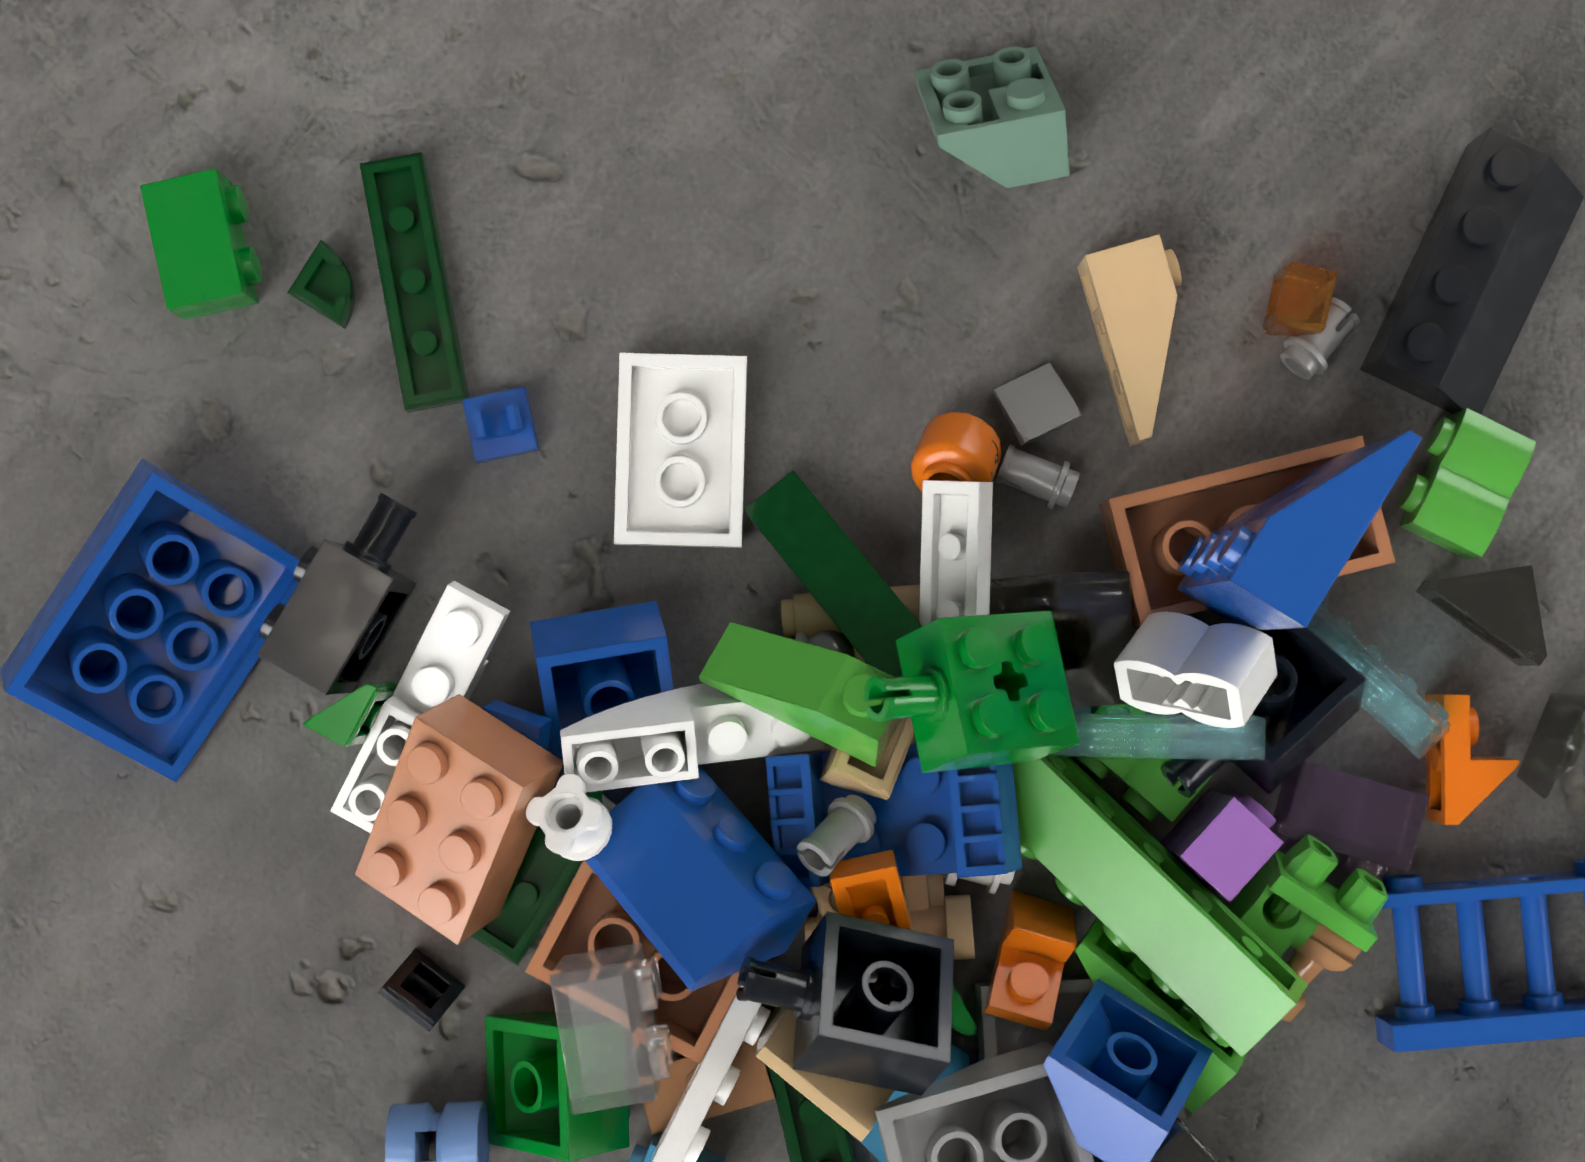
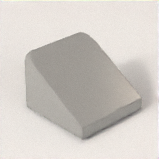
[993,362,1081,447]

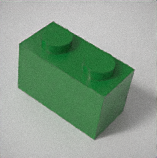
[140,168,262,320]

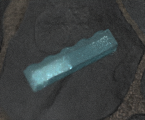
[1307,600,1450,760]
[1051,706,1266,761]

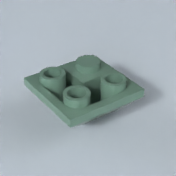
[914,46,1070,189]

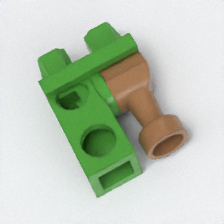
[1228,834,1388,1022]

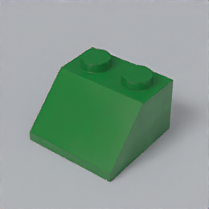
[485,1011,630,1162]

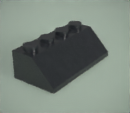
[1360,127,1584,414]

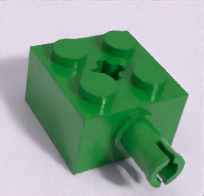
[864,611,1080,773]

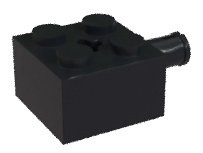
[257,493,417,695]
[1160,627,1367,798]
[736,911,954,1096]

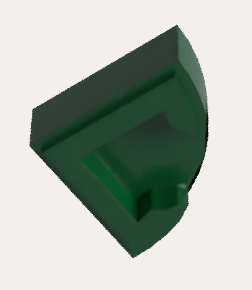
[287,240,355,329]

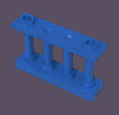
[1375,859,1585,1052]

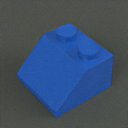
[530,601,674,768]
[1043,979,1213,1162]

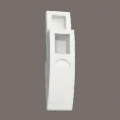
[330,581,510,833]
[560,683,824,793]

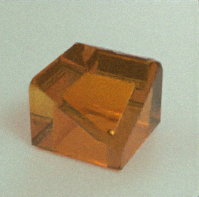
[1262,261,1337,336]

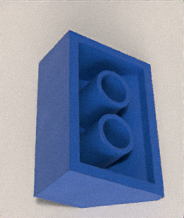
[585,765,816,991]

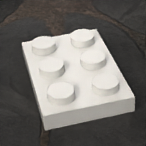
[614,353,747,548]

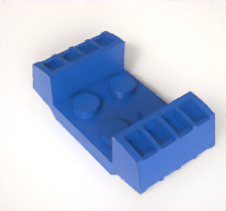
[765,743,1023,887]

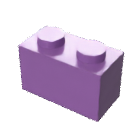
[1160,789,1284,902]

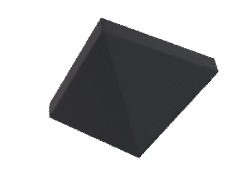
[378,948,466,1032]

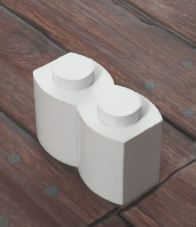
[1114,612,1277,728]

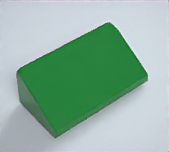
[303,682,397,747]

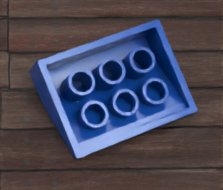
[1177,430,1422,630]
[0,458,301,782]

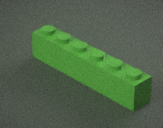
[1013,750,1308,1057]

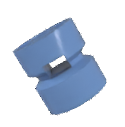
[385,1101,490,1162]

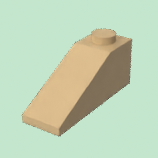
[1077,234,1182,447]

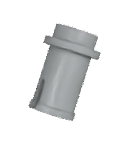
[1280,297,1360,380]
[995,444,1080,510]
[797,794,877,876]

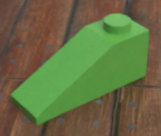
[699,622,902,768]
[1075,917,1249,1114]

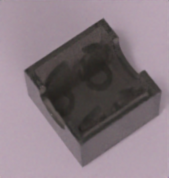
[989,572,1134,707]

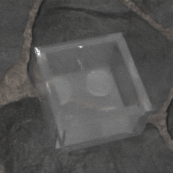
[549,942,673,1115]

